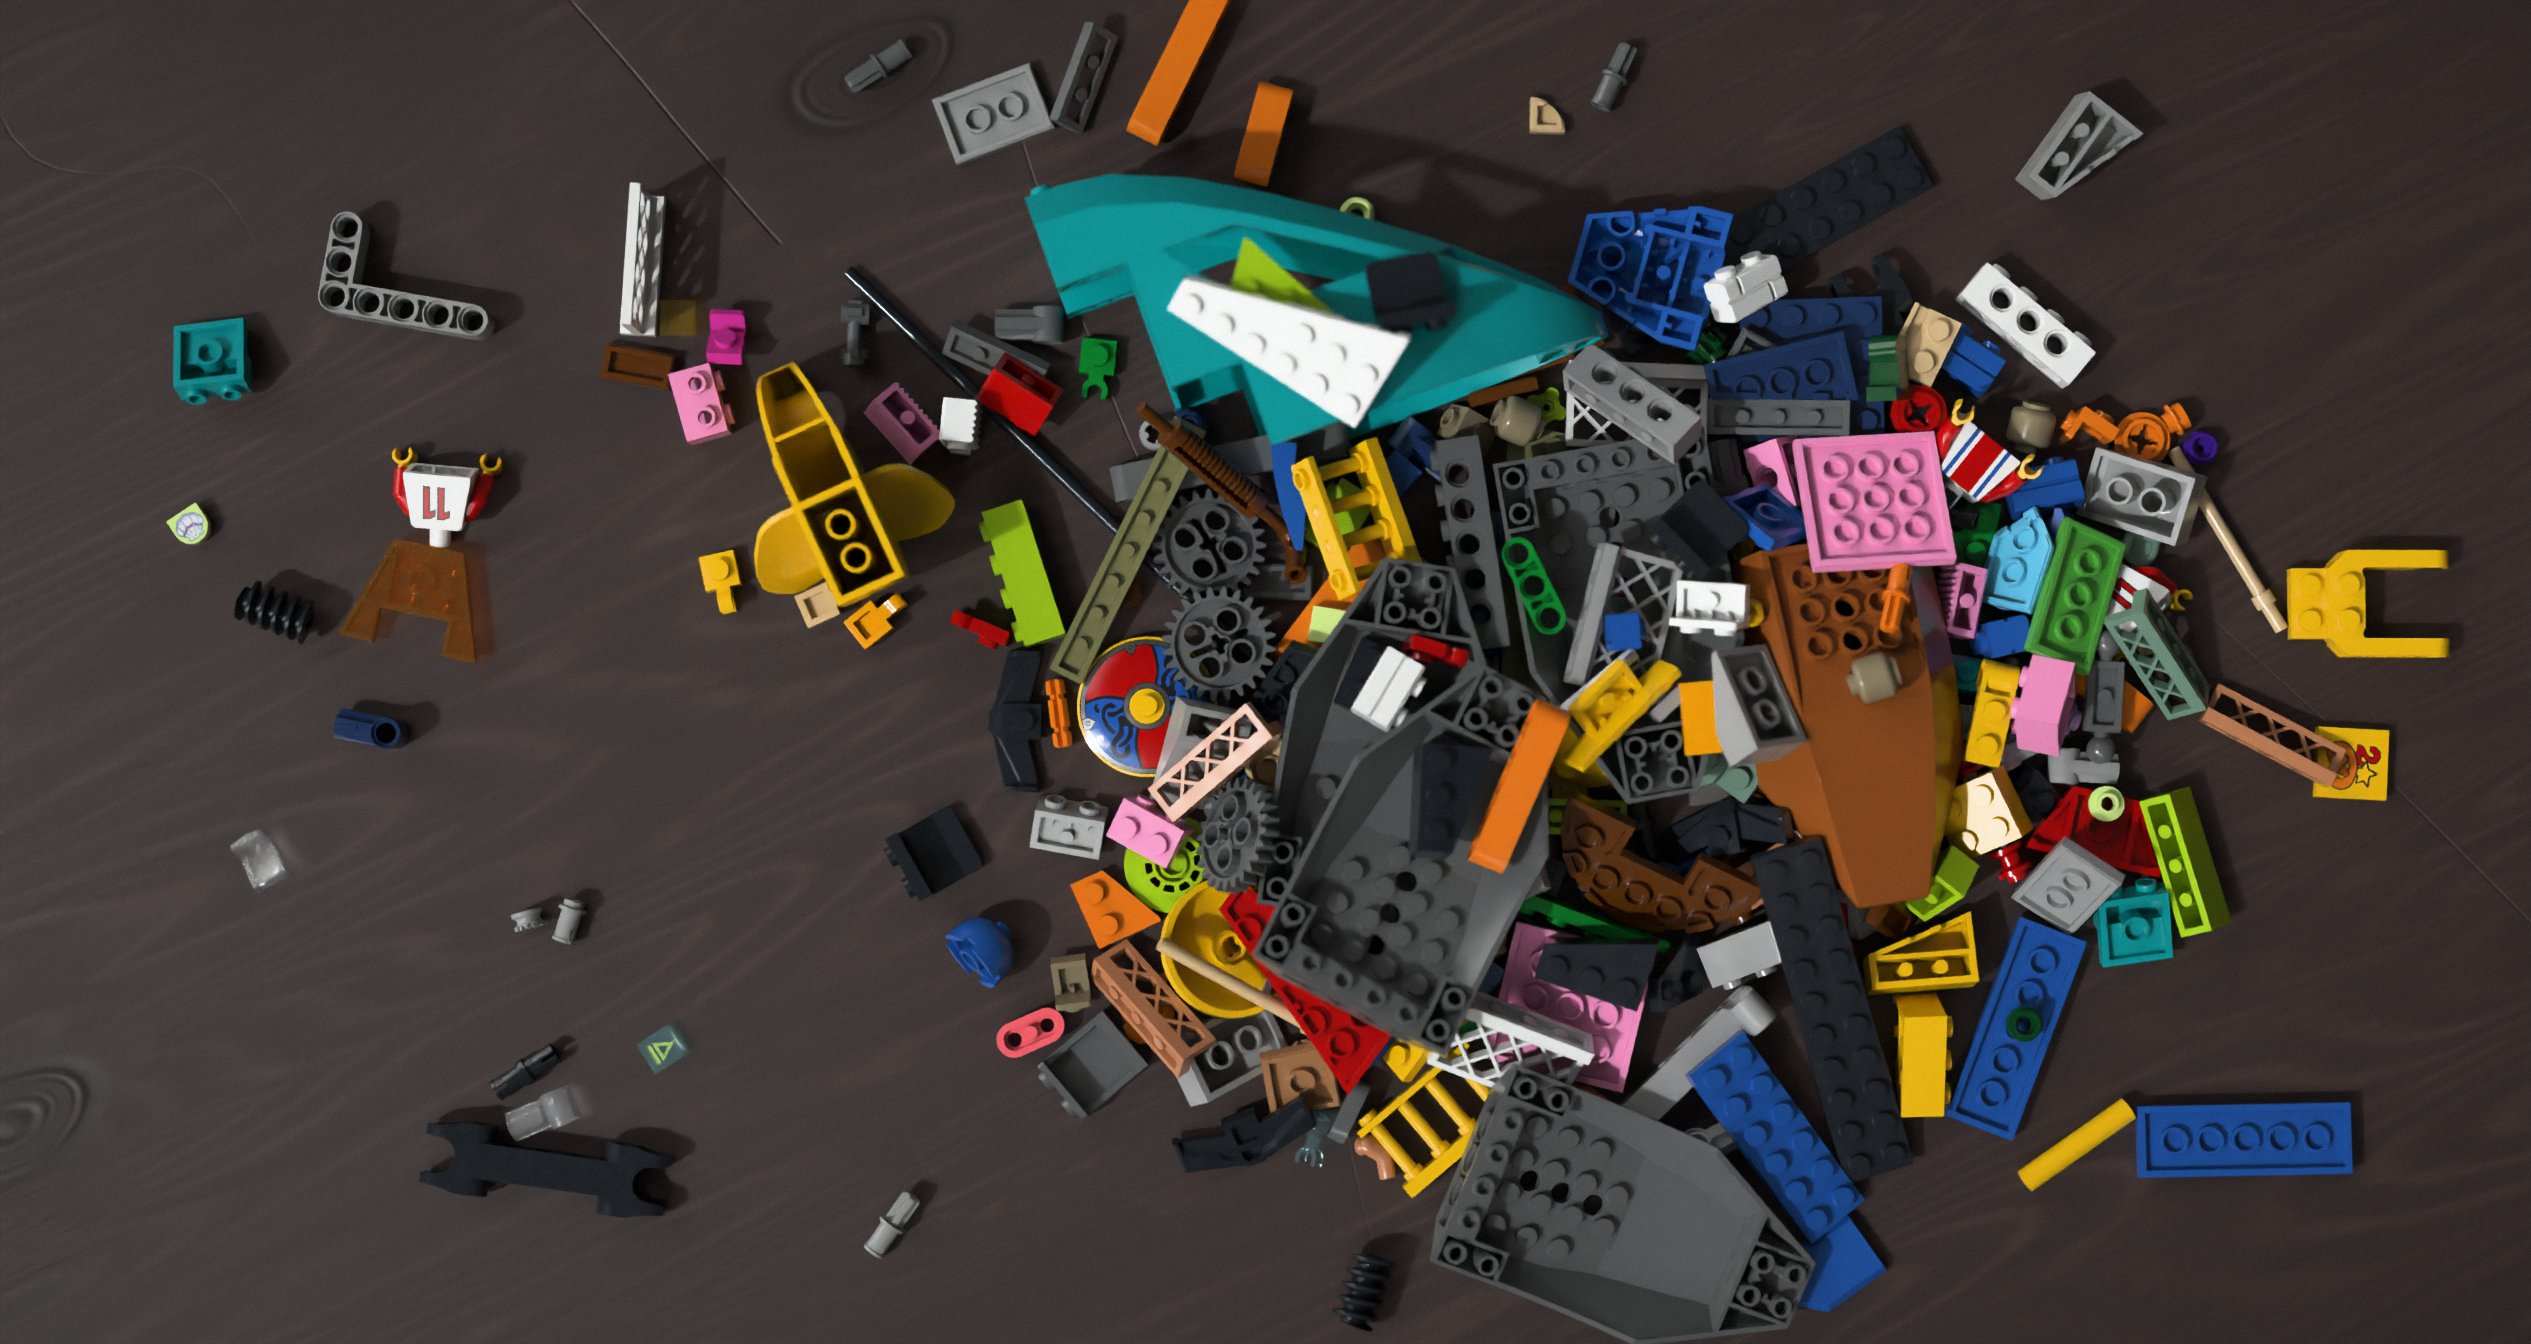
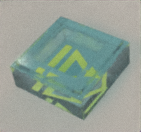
[636,1025,687,1075]

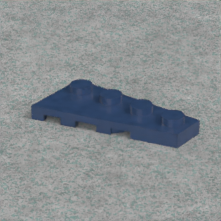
[1703,331,1859,400]

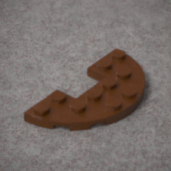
[1560,790,1761,933]

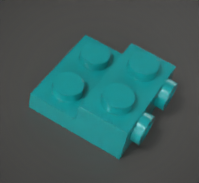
[173,318,252,405]
[2093,878,2173,968]

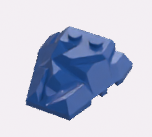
[1568,206,1734,352]

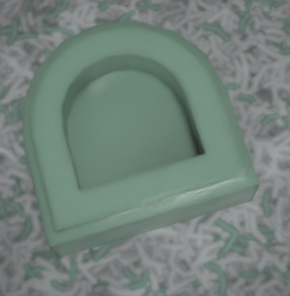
[2122,530,2160,566]

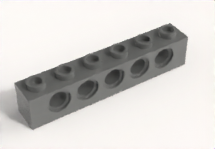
[1430,435,1510,651]

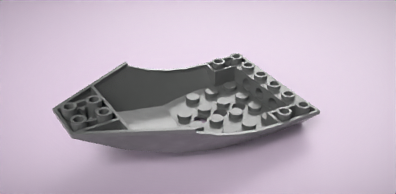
[1493,427,1745,804]
[1256,557,1487,924]
[1252,664,1549,1056]
[1430,1063,1816,1344]

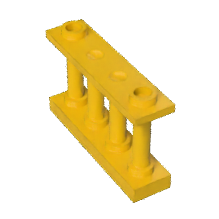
[1291,437,1422,600]
[1356,1042,1491,1198]

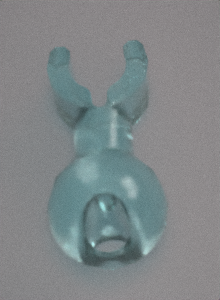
[1295,1110,1331,1168]

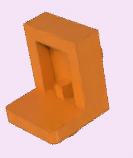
[2059,406,2120,445]

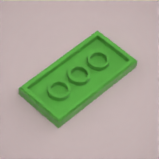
[2024,517,2127,676]

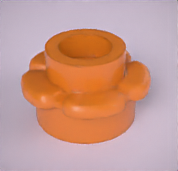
[2160,402,2191,435]

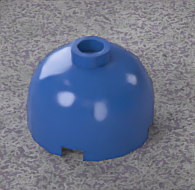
[945,917,1015,988]

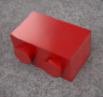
[976,352,1064,436]

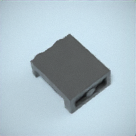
[1037,1009,1149,1120]

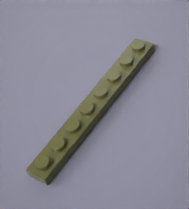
[1049,415,1207,684]

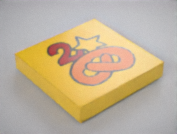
[2313,726,2389,801]

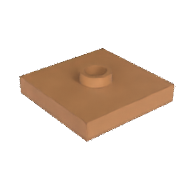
[1259,1042,1341,1114]

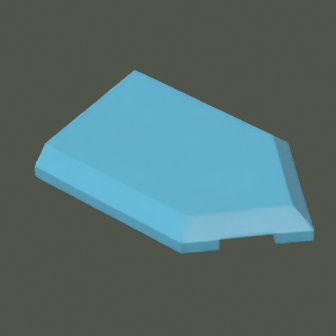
[1982,506,2055,615]

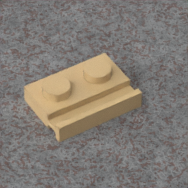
[1900,302,1962,388]

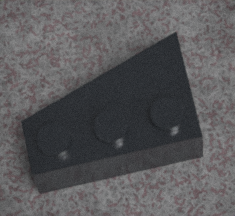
[1534,937,1660,1012]

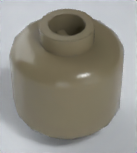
[1490,395,1545,447]
[2006,400,2056,454]
[1846,652,1902,704]

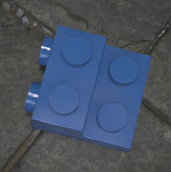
[1722,483,1807,552]

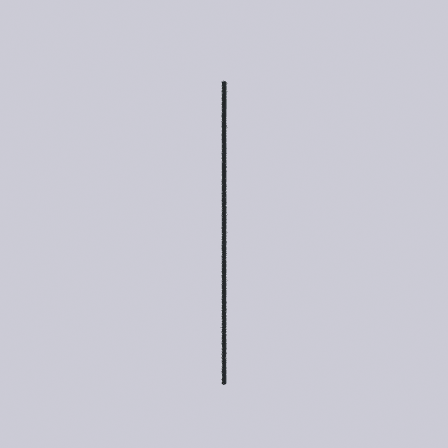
[843,267,1543,926]

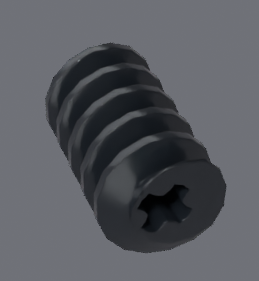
[233,580,315,644]
[1332,1252,1395,1332]

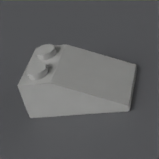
[2076,447,2208,546]
[1711,644,1807,767]
[1176,1010,1288,1107]

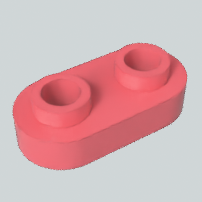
[996,1007,1065,1058]

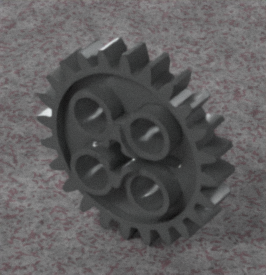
[1151,489,1266,602]
[1162,586,1277,701]
[1196,778,1280,894]

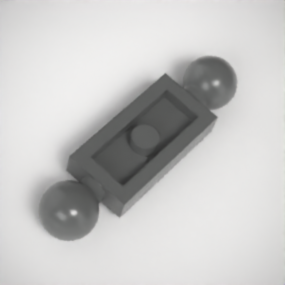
[2083,629,2125,764]

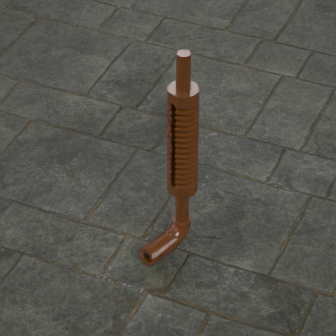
[1135,401,1309,584]

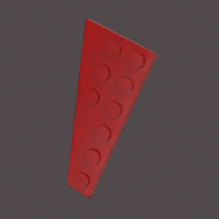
[1219,887,1392,1095]

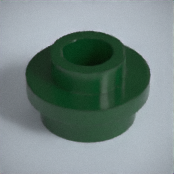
[2006,1006,2043,1042]

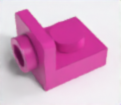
[706,309,747,365]

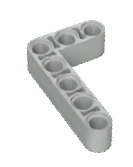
[318,212,495,340]
[1620,985,1777,1121]

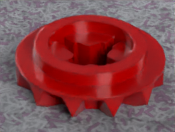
[1889,385,1947,436]

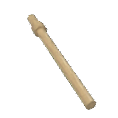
[2167,445,2288,633]
[1156,937,1306,1035]

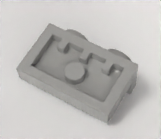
[1029,794,1109,860]

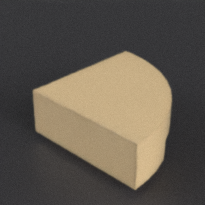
[1529,97,1565,135]

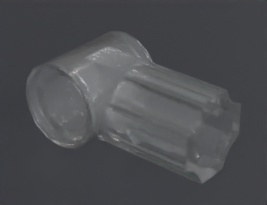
[505,1085,582,1142]

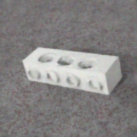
[1955,262,2096,389]

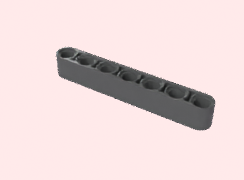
[1109,420,1352,503]

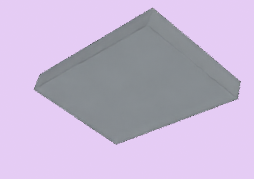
[932,63,1055,166]
[2011,836,2125,936]

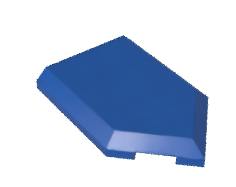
[1797,1215,1887,1312]

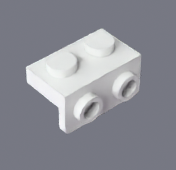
[1669,580,1750,636]

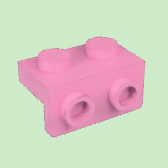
[1106,794,1194,869]

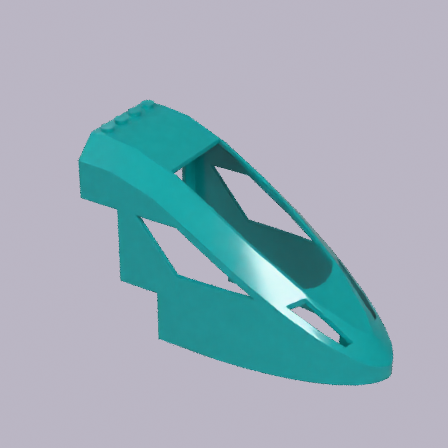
[1025,174,1609,446]

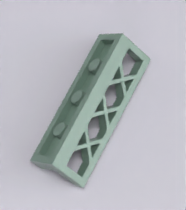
[2104,588,2210,720]

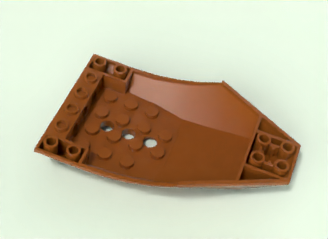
[1729,543,1964,909]

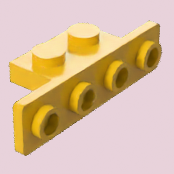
[1561,659,1682,771]

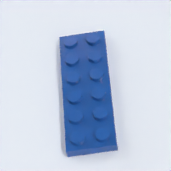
[1944,916,2087,1141]
[1685,1031,1864,1244]
[2135,1102,2353,1178]

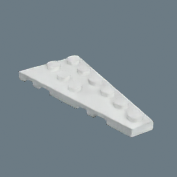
[1167,275,1412,428]

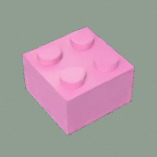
[2010,654,2076,757]

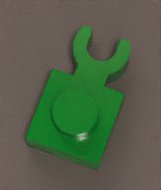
[1079,338,1118,401]

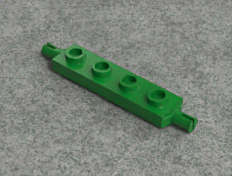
[1519,893,1671,955]

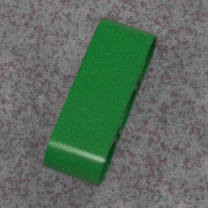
[1502,537,1566,635]

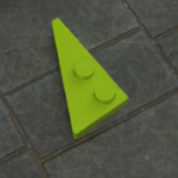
[1231,238,1334,314]

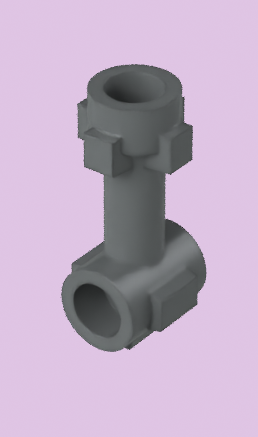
[840,300,869,368]

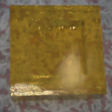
[660,300,697,337]

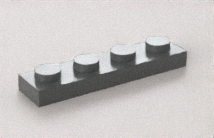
[1707,399,1850,436]

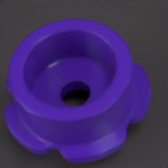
[2183,431,2218,466]

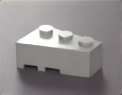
[2015,91,2144,200]

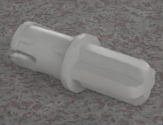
[864,1191,920,1259]

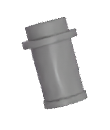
[552,898,587,945]

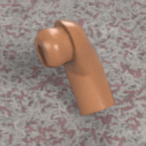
[1354,1134,1397,1180]

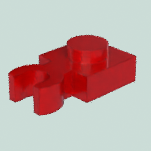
[950,610,1012,650]
[1402,634,1469,669]

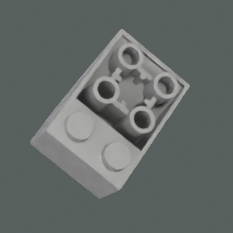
[1150,696,1252,810]

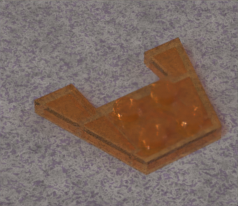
[337,539,477,664]

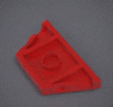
[2024,786,2161,878]

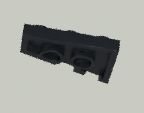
[1247,639,1319,736]

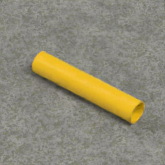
[2017,1098,2136,1192]

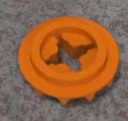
[2114,412,2170,462]

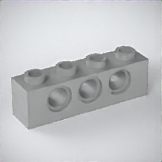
[1563,344,1702,464]

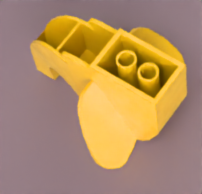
[754,361,955,607]

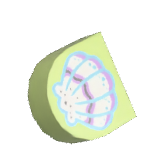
[166,502,211,545]

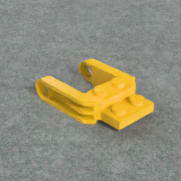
[2287,550,2450,658]

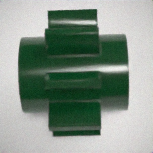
[1685,326,1728,365]

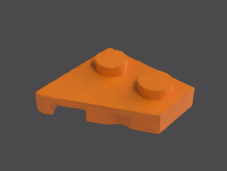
[1070,870,1161,949]

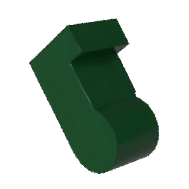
[1866,334,1910,401]

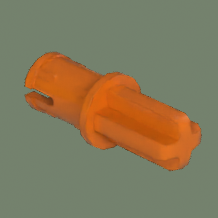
[1880,563,1914,634]

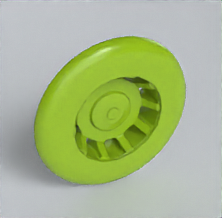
[1124,817,1208,913]

